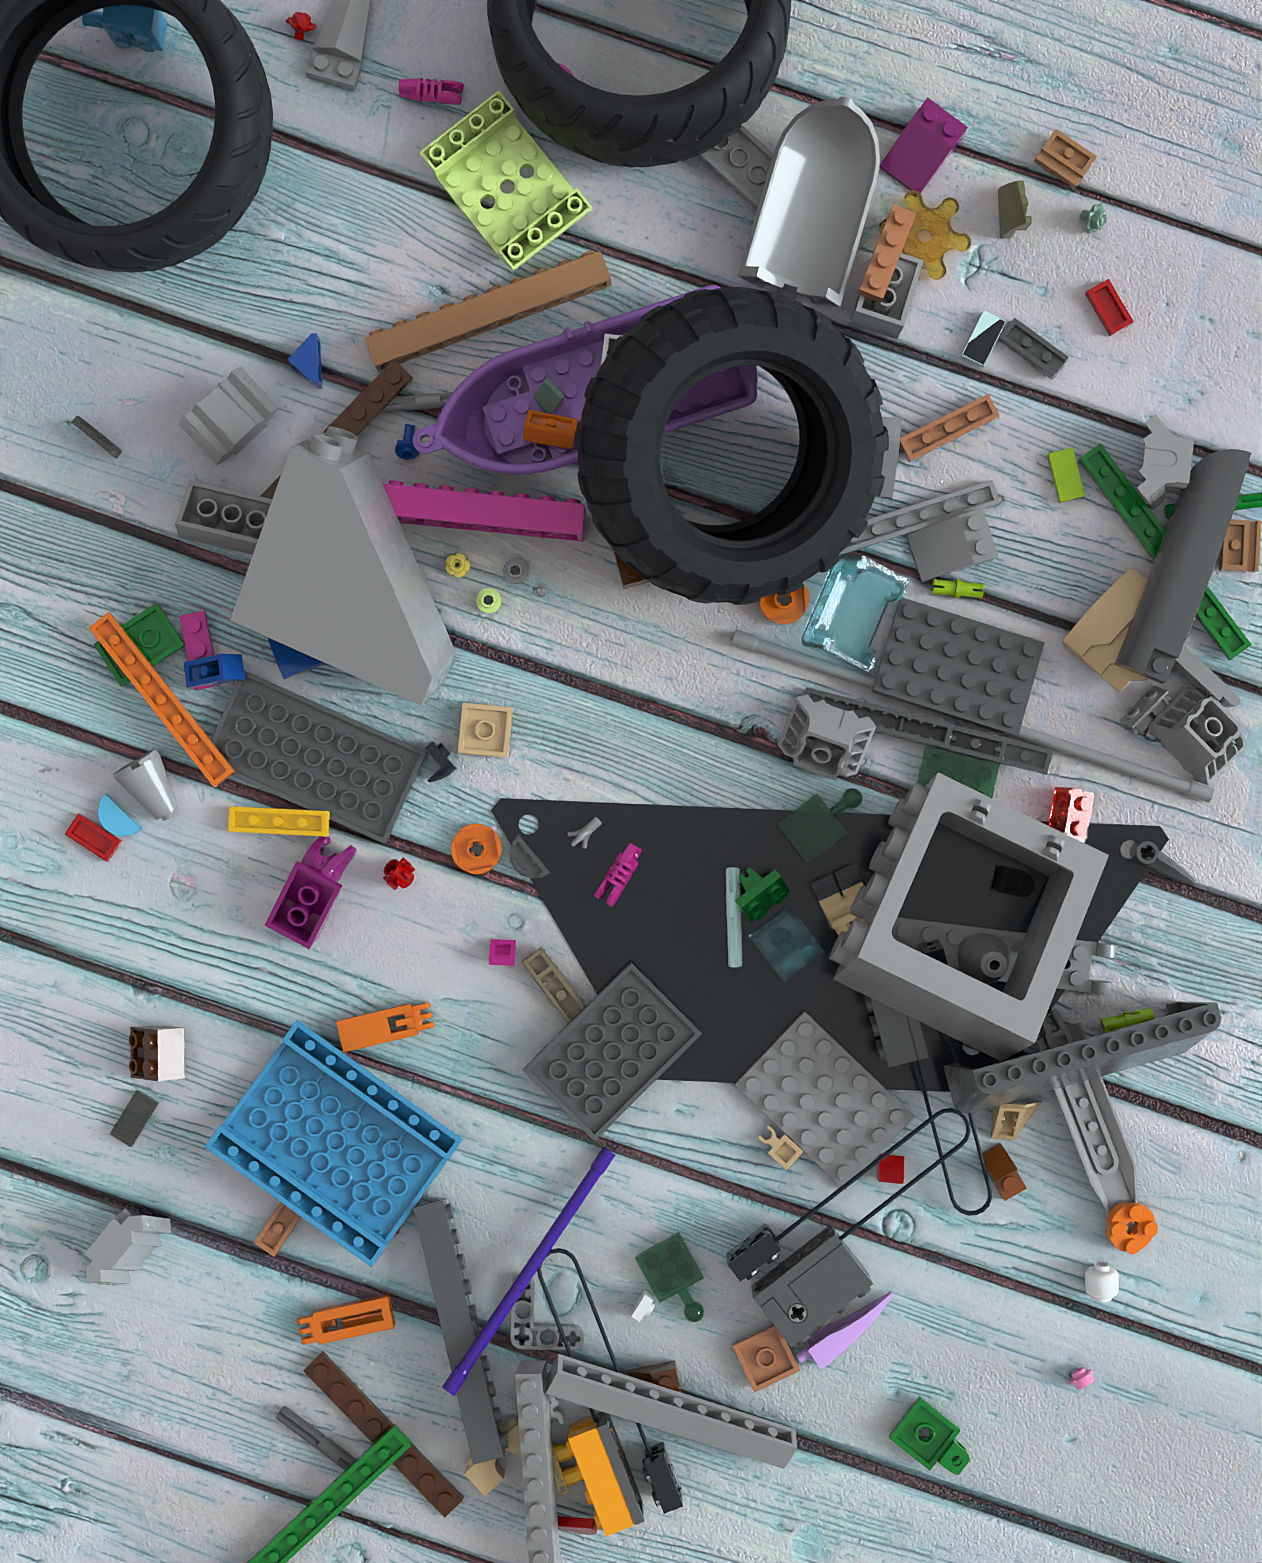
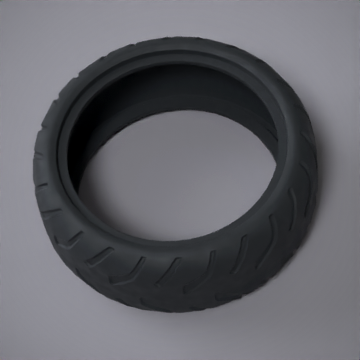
[0,0,273,273]
[487,0,791,168]

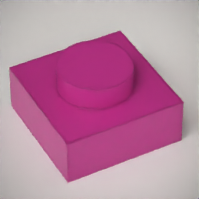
[489,939,516,966]

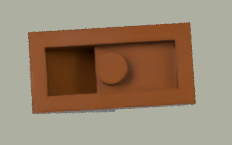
[978,1143,1027,1201]

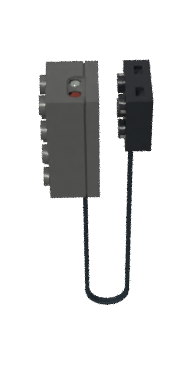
[863,940,992,1216]

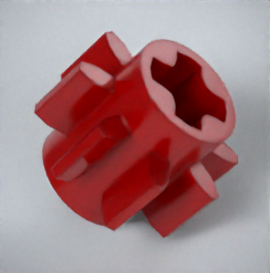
[383,858,415,890]

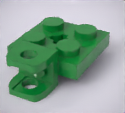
[889,1396,970,1475]

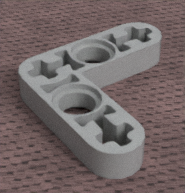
[510,1273,584,1350]

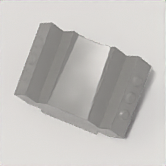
[178,367,279,465]
[1137,415,1194,509]
[1149,687,1246,785]
[778,694,876,780]
[84,1209,171,1286]

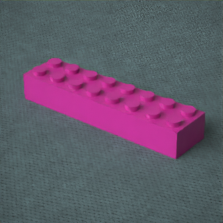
[383,480,586,542]

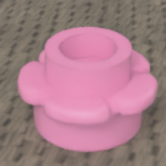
[1070,1367,1094,1390]

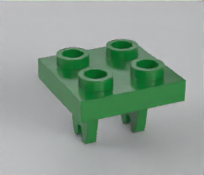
[735,868,790,923]

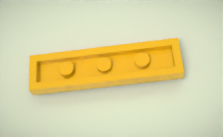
[228,806,330,837]

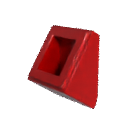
[876,1154,904,1184]

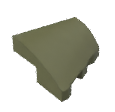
[998,180,1032,238]

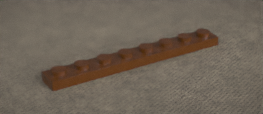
[261,359,414,499]
[303,1351,464,1518]

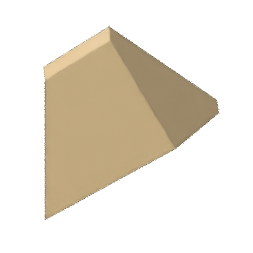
[991,1100,1042,1140]

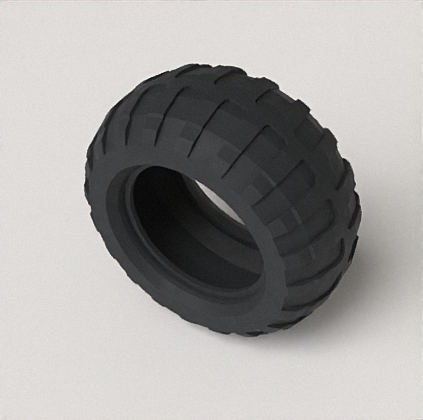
[575,287,889,605]

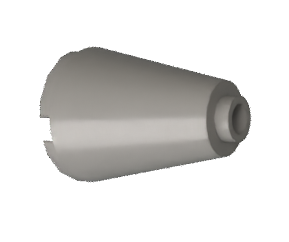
[113,748,178,821]
[959,933,1010,984]

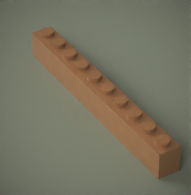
[364,251,611,372]

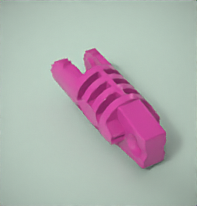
[398,78,464,105]
[594,843,642,907]

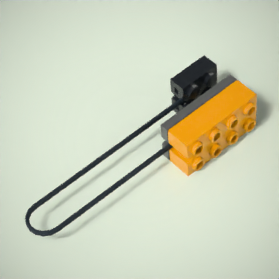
[537,1248,683,1537]

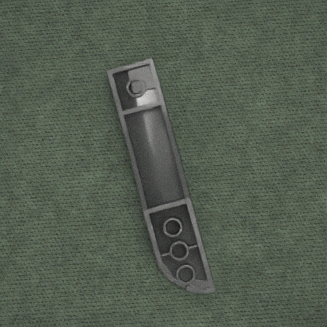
[1114,449,1251,684]

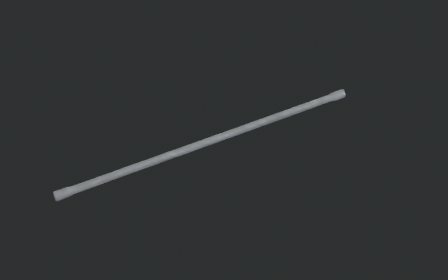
[731,630,1214,803]

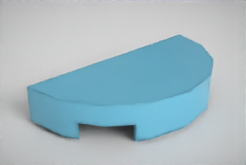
[98,794,143,836]

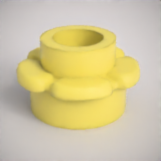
[445,553,470,578]

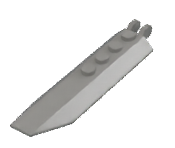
[1035,1008,1137,1214]

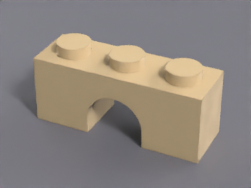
[464,1417,521,1496]

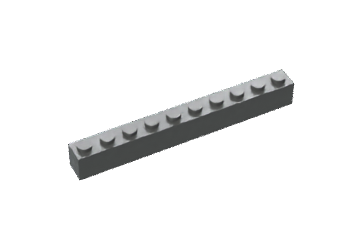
[413,1198,508,1465]

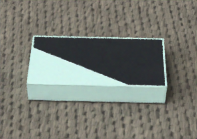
[960,311,1006,368]

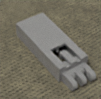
[1173,646,1241,707]

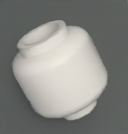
[1085,1261,1119,1302]

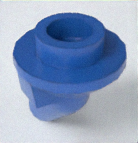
[395,424,420,460]

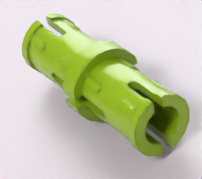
[931,578,984,599]
[1101,1007,1155,1033]

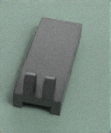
[998,318,1069,379]

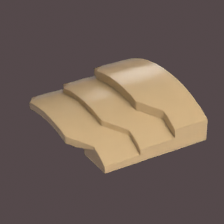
[1062,568,1148,693]

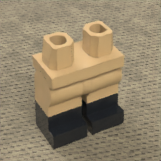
[809,863,864,936]

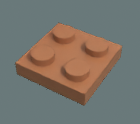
[732,1324,800,1393]

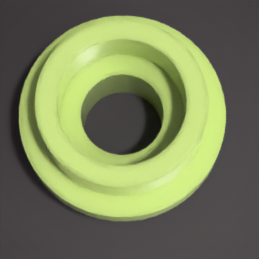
[476,588,502,613]

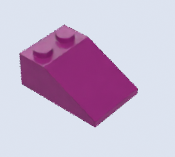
[879,97,968,197]
[265,861,343,949]

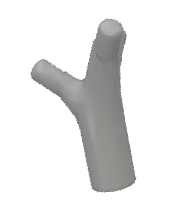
[568,817,602,848]

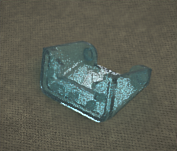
[801,554,910,673]

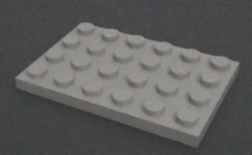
[734,1011,914,1186]

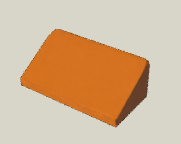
[523,410,578,449]

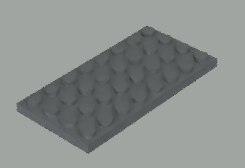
[211,670,428,844]

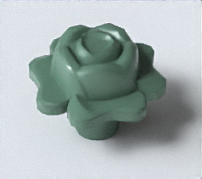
[1080,203,1107,234]

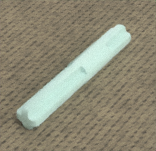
[726,867,742,967]

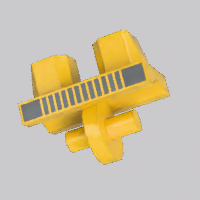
[552,1440,580,1495]

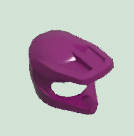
[301,836,357,883]

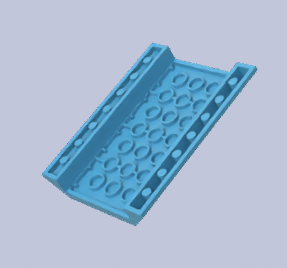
[204,1020,463,1268]

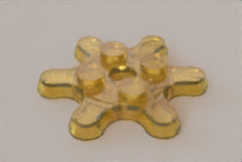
[879,190,971,280]

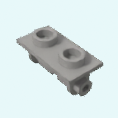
[1120,686,1172,736]

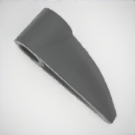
[1130,841,1196,886]

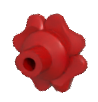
[286,12,316,40]

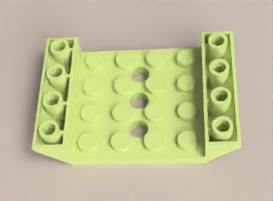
[420,90,593,271]

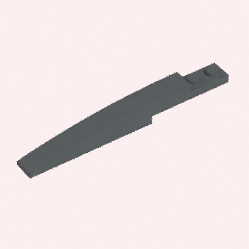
[804,687,1054,775]

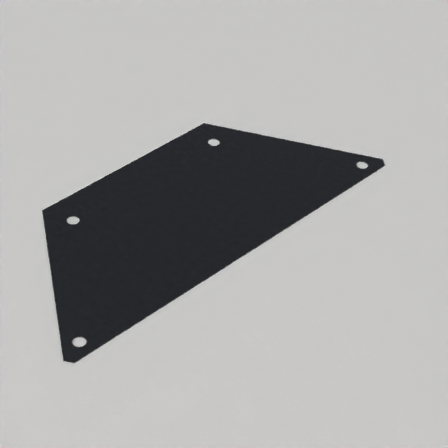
[491,798,1169,1092]

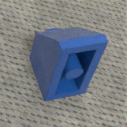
[183,654,245,688]

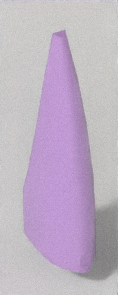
[796,1291,893,1369]

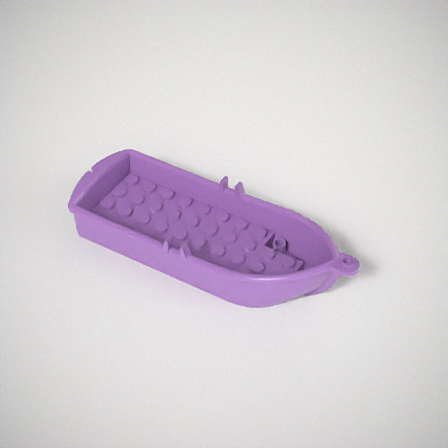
[413,285,758,474]

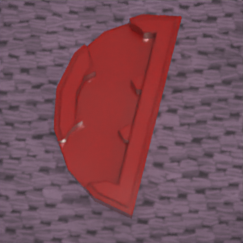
[557,1516,598,1535]

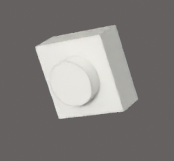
[631,1290,655,1322]

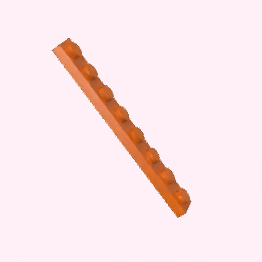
[89,612,236,787]

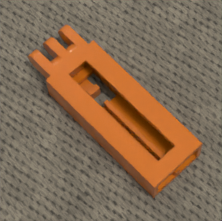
[336,1002,435,1052]
[296,1293,396,1345]

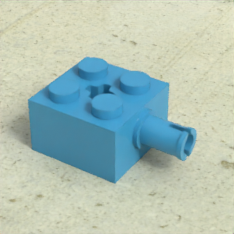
[82,5,167,52]

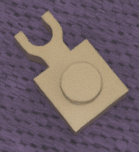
[757,1125,803,1171]

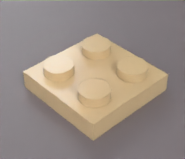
[457,703,513,758]

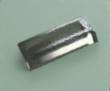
[71,416,122,459]
[110,1090,159,1147]

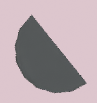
[510,834,551,879]

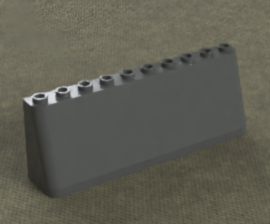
[943,1001,1221,1113]

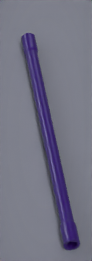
[442,1147,616,1396]

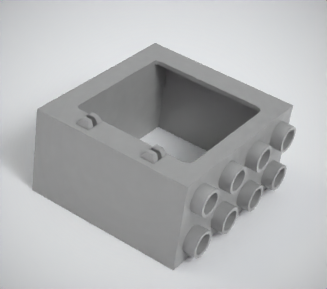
[829,773,1109,1061]

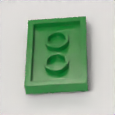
[93,603,185,687]

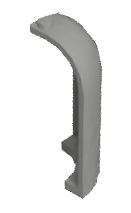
[738,97,880,307]

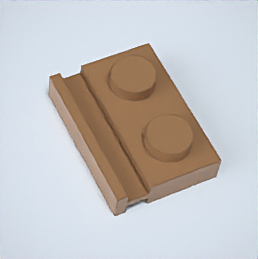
[1034,129,1097,189]
[1219,519,1261,572]

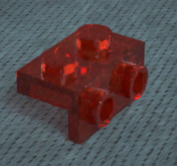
[1048,787,1095,843]

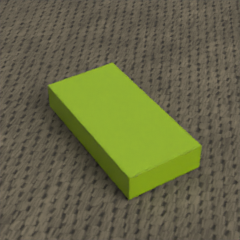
[1047,448,1085,503]

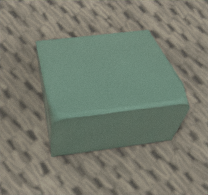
[534,378,565,414]

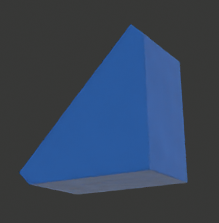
[287,333,323,389]

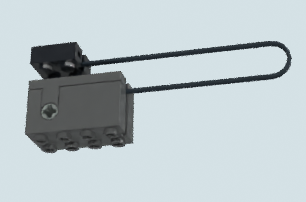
[726,1108,971,1348]

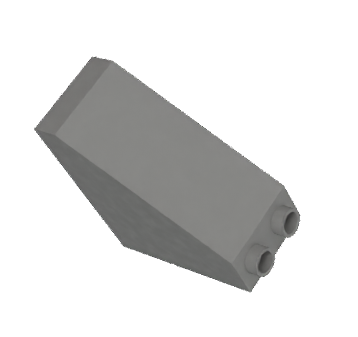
[230,426,456,706]

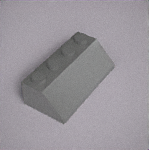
[175,480,272,555]

